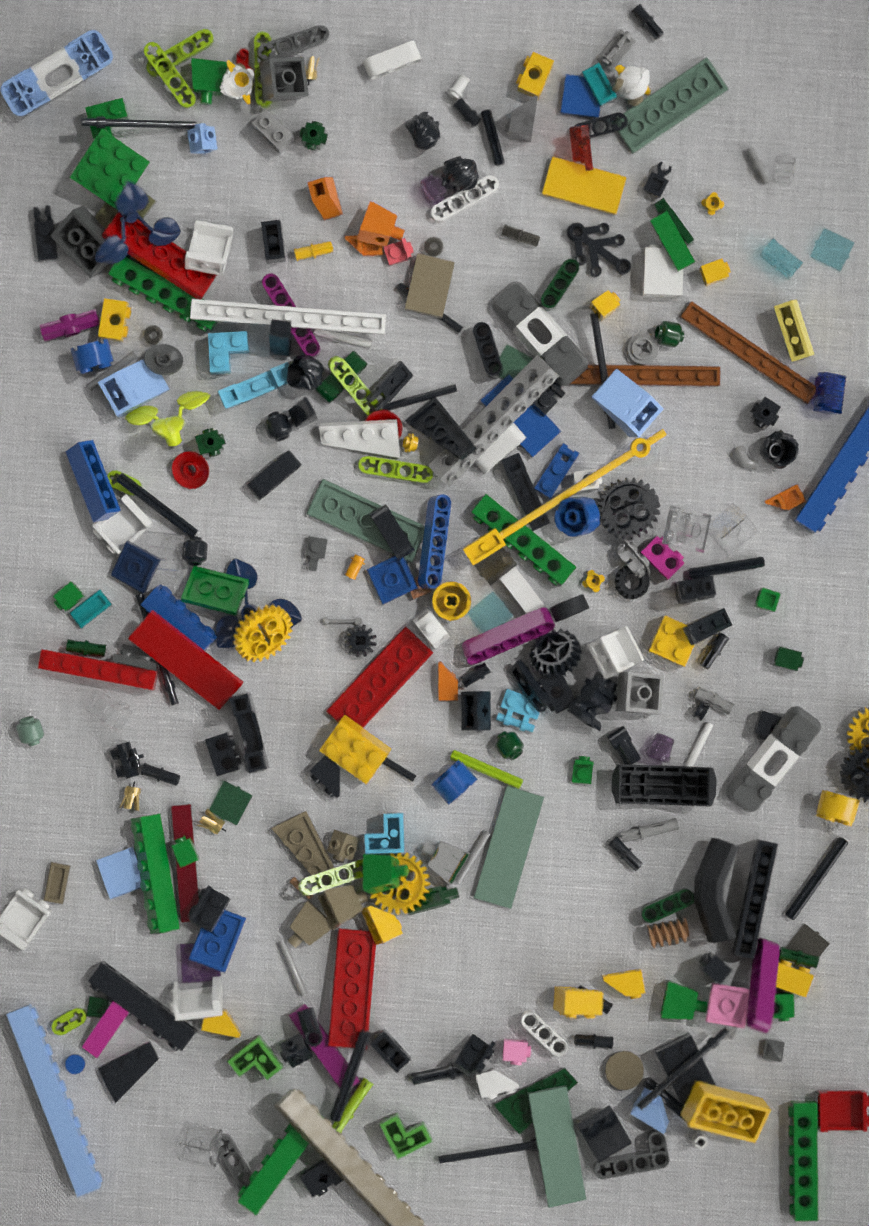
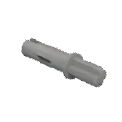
[621,818,679,842]

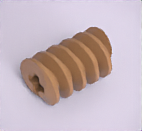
[647,918,689,948]

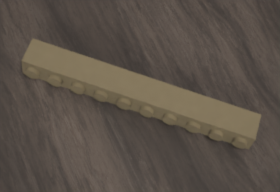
[274,1089,424,1226]

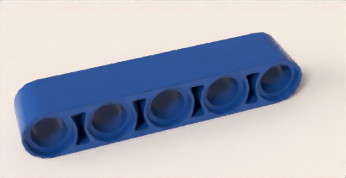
[418,494,451,589]

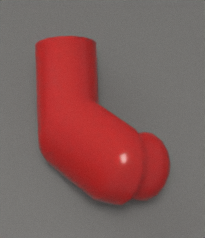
[236,48,255,73]

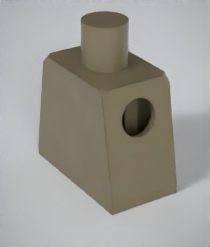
[318,885,368,930]
[288,900,332,948]

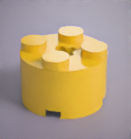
[432,582,471,621]
[816,790,860,827]

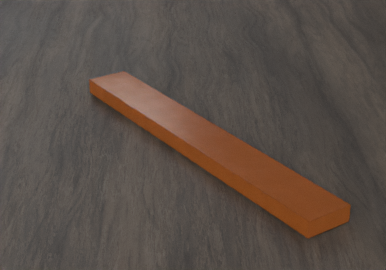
[680,301,819,405]
[571,365,721,386]

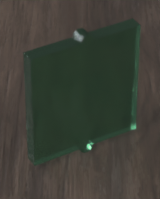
[492,344,533,379]
[209,781,253,825]

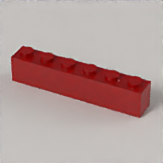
[38,649,159,690]

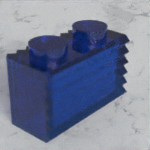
[812,372,847,415]

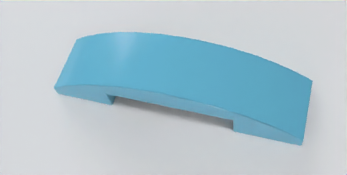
[217,362,289,409]

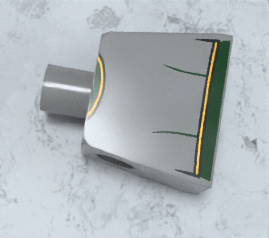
[421,841,470,885]

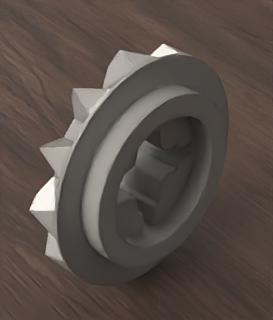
[627,333,659,364]

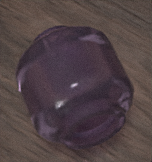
[418,174,447,205]

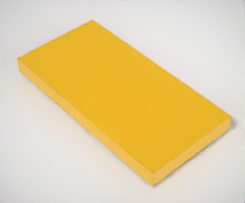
[542,156,627,215]

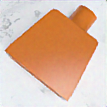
[356,201,405,247]

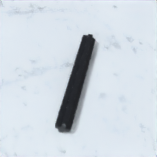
[117,473,198,537]
[786,837,848,920]
[330,1030,371,1122]

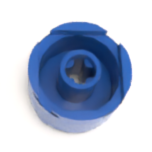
[70,339,114,374]
[554,496,600,537]
[431,760,477,805]

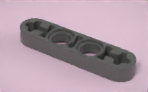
[257,25,329,61]
[215,1134,252,1190]

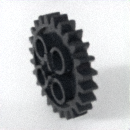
[598,477,661,540]
[840,743,869,803]

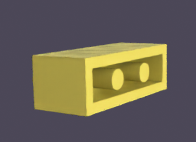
[774,300,815,362]

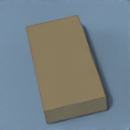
[43,862,71,904]

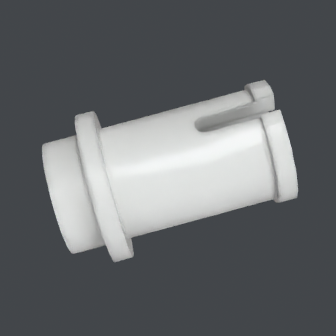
[448,74,470,100]
[692,1132,707,1149]

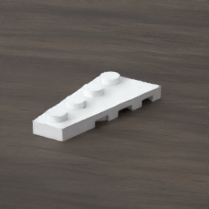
[319,419,401,458]

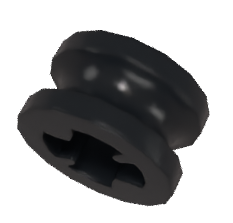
[693,702,710,721]

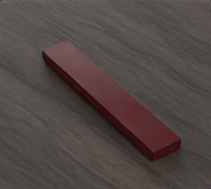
[171,804,199,922]

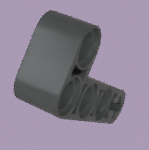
[593,1129,669,1179]

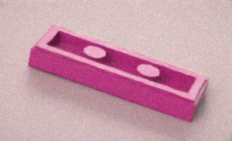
[82,1002,129,1058]

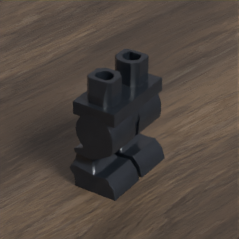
[674,576,717,604]
[568,671,618,731]

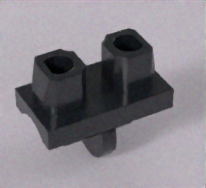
[110,741,144,779]

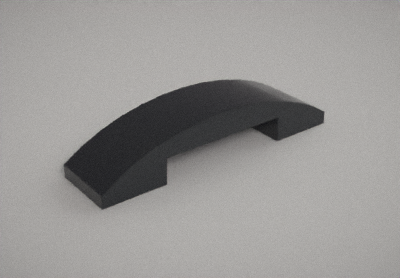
[501,452,550,531]

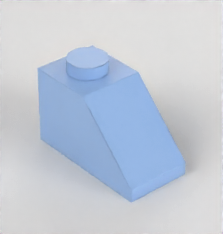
[630,1088,669,1134]

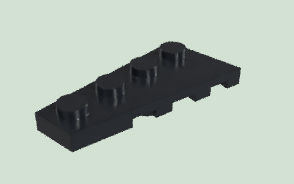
[405,397,477,461]

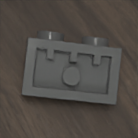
[112,644,157,671]

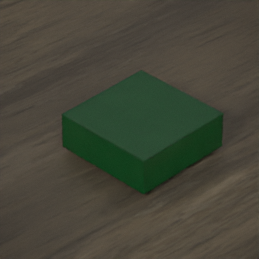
[86,996,109,1018]

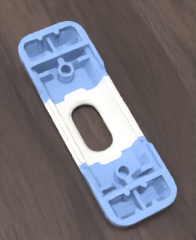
[1,30,113,116]

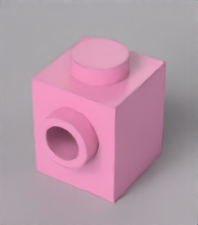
[502,1039,531,1065]

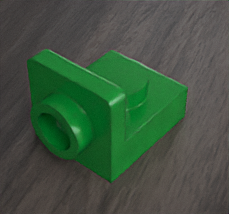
[572,756,594,784]

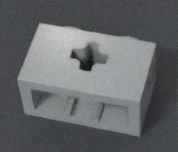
[252,109,294,154]

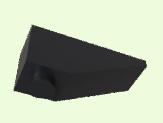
[287,396,318,430]

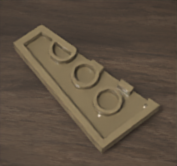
[271,811,335,886]

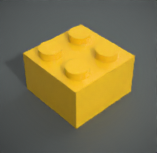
[648,615,695,667]

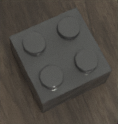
[259,57,309,101]

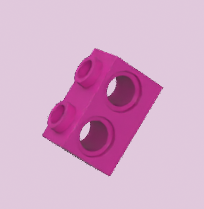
[640,536,684,580]

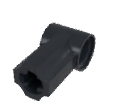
[606,726,641,765]
[297,1007,323,1047]

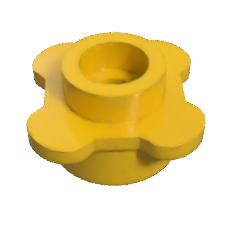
[701,192,724,215]
[403,433,418,452]
[582,570,605,592]

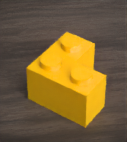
[553,986,603,1019]

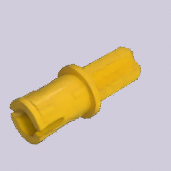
[294,241,333,261]

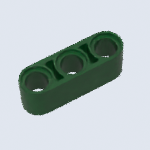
[540,259,579,311]
[315,351,368,404]
[641,888,694,923]

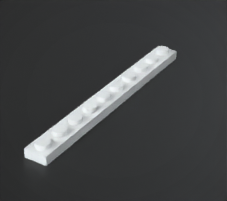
[190,299,386,335]

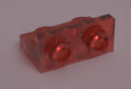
[569,125,593,171]

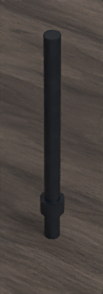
[81,116,196,129]
[590,313,616,429]
[136,593,179,706]
[637,1027,730,1111]
[438,1139,538,1164]

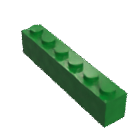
[131,814,180,934]
[237,1112,324,1216]

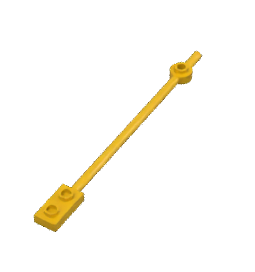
[462,429,667,566]

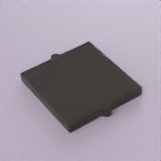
[474,547,517,586]
[785,923,830,969]

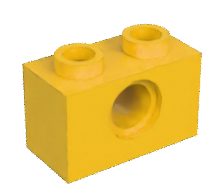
[516,52,554,100]
[98,298,132,342]

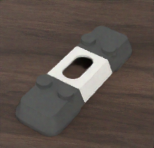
[492,281,588,386]
[726,706,821,812]

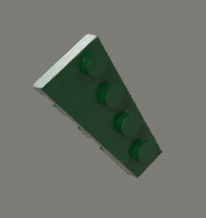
[494,1067,578,1134]

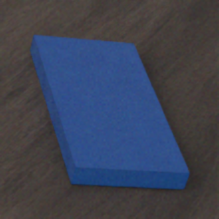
[480,375,561,458]

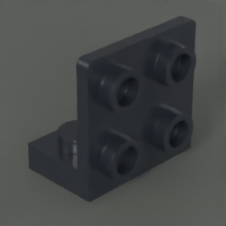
[576,1105,632,1162]

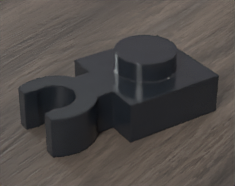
[643,161,672,199]

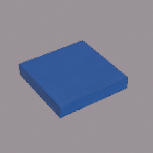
[561,74,600,118]
[367,556,418,605]

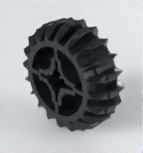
[529,628,582,679]

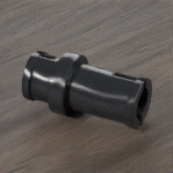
[453,98,481,128]
[460,662,491,688]

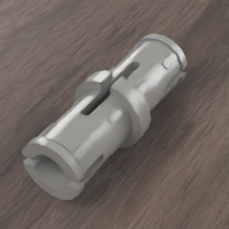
[694,687,734,715]

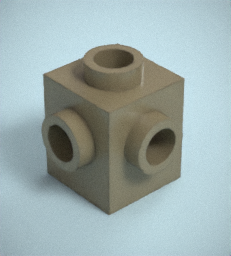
[327,829,360,862]

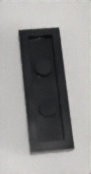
[683,608,732,646]

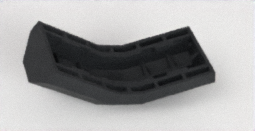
[612,764,717,807]
[694,837,739,943]

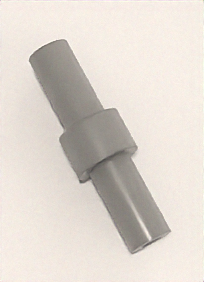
[746,147,770,185]

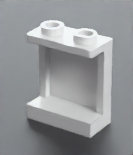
[185,221,233,276]
[642,244,683,298]
[92,494,154,555]
[587,626,644,680]
[0,888,52,950]
[170,976,223,1021]

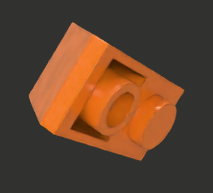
[307,177,343,220]

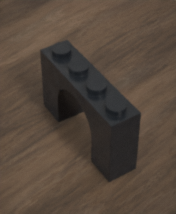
[229,692,270,774]

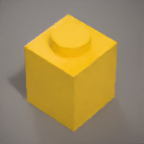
[699,258,731,287]

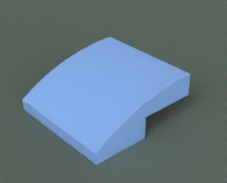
[96,847,141,899]

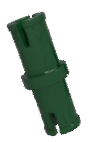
[66,639,106,657]
[779,946,819,969]

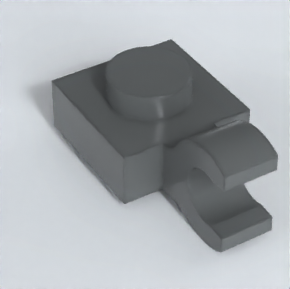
[305,536,328,571]

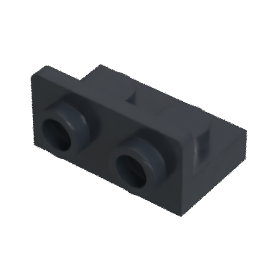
[189,885,231,933]
[453,1034,496,1079]

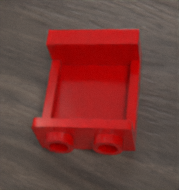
[817,1090,869,1132]

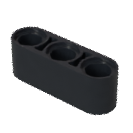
[269,319,291,357]
[473,322,504,378]
[247,450,302,501]
[370,504,415,561]

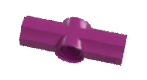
[40,309,100,341]

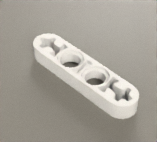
[431,175,499,222]

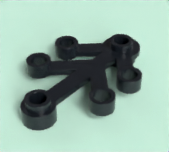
[567,223,631,277]

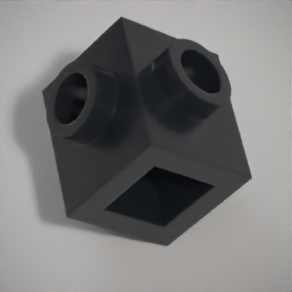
[750,397,781,428]
[280,1033,313,1068]

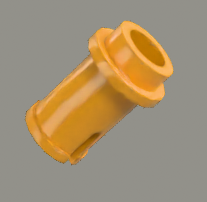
[344,554,365,580]

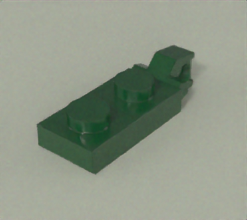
[654,197,694,246]
[404,886,460,916]

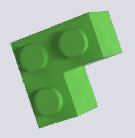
[227,1035,284,1080]
[380,1112,433,1160]

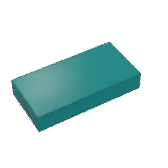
[582,63,617,106]
[70,590,112,629]

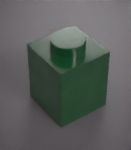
[773,646,804,671]

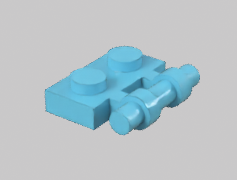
[496,689,540,733]

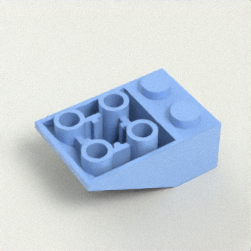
[98,359,170,418]
[591,369,663,437]

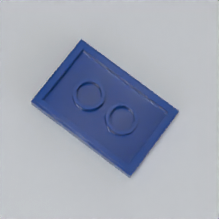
[189,910,246,973]

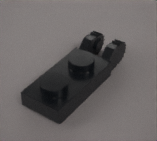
[33,205,58,261]
[366,361,413,411]
[509,659,551,712]

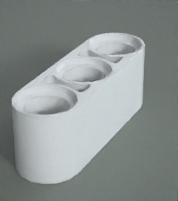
[363,41,422,80]
[474,423,527,474]
[496,563,545,614]
[521,1010,568,1056]

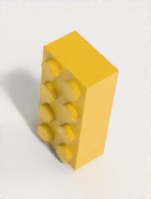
[681,1081,771,1143]

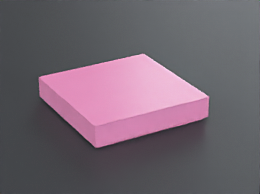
[705,983,749,1029]

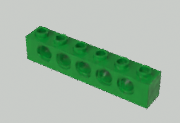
[109,257,218,332]
[471,494,577,586]
[788,1100,818,1221]

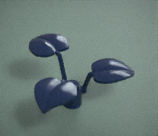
[95,181,181,264]
[216,558,302,648]

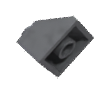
[505,96,538,142]

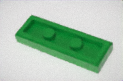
[650,211,695,272]

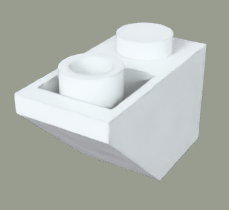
[475,1068,519,1100]

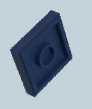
[111,541,161,594]

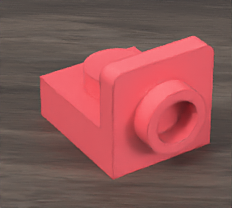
[383,238,414,266]

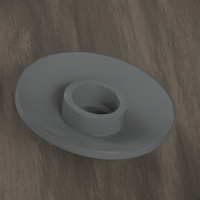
[144,344,183,375]

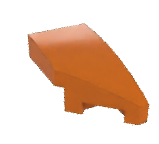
[345,235,383,256]
[765,484,806,510]
[438,661,458,701]

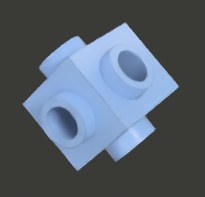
[187,123,217,154]

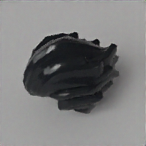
[405,112,441,150]
[441,156,479,193]
[287,354,324,391]
[759,430,799,469]

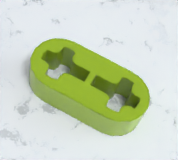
[107,470,142,496]
[52,1007,87,1035]

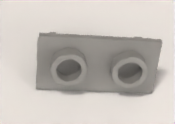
[597,29,636,71]
[616,539,651,578]

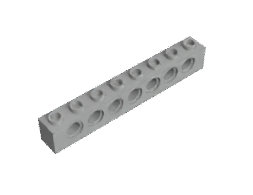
[428,355,559,487]

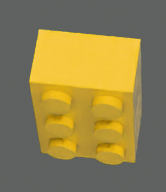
[319,715,392,785]

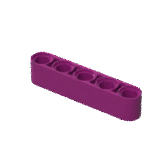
[262,273,321,358]
[462,607,555,665]
[746,938,780,1034]
[289,1004,360,1088]

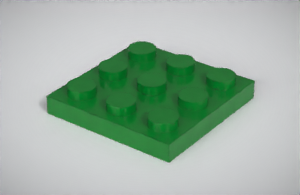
[69,128,150,210]

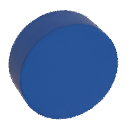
[65,1054,85,1074]

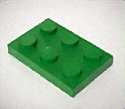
[181,566,249,616]

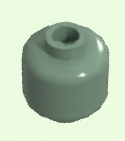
[16,716,44,746]

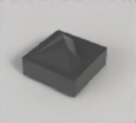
[762,1039,785,1062]

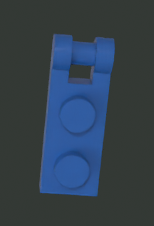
[534,443,580,499]

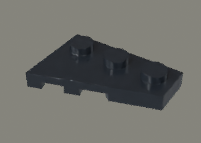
[98,1041,159,1103]

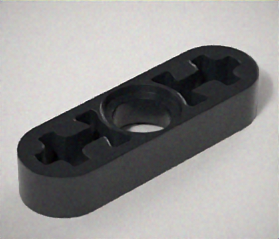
[572,112,628,141]

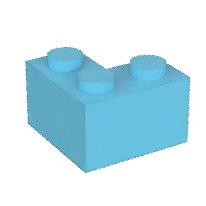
[208,331,249,375]
[365,813,405,854]

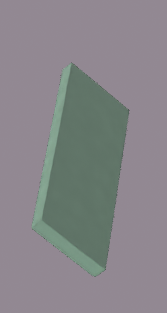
[611,57,729,154]
[306,479,425,563]
[474,786,544,909]
[528,1085,587,1208]

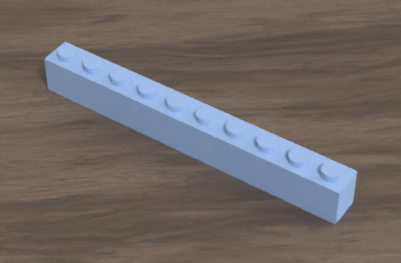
[6,1004,103,1197]

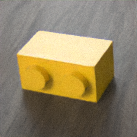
[776,959,814,998]

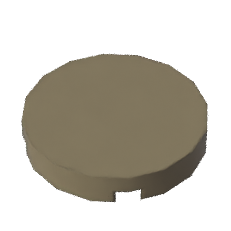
[605,1051,644,1090]

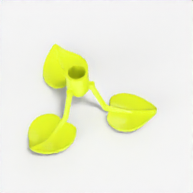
[124,391,211,446]

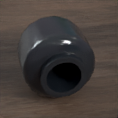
[264,411,292,442]
[182,536,208,566]

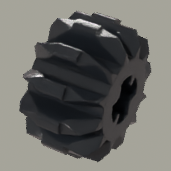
[344,624,377,657]

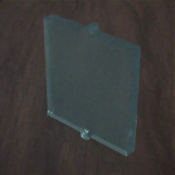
[810,228,855,271]
[467,592,513,633]

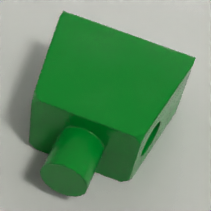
[191,58,228,105]
[363,854,409,895]
[660,980,708,1020]

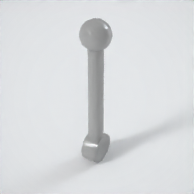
[322,617,362,625]

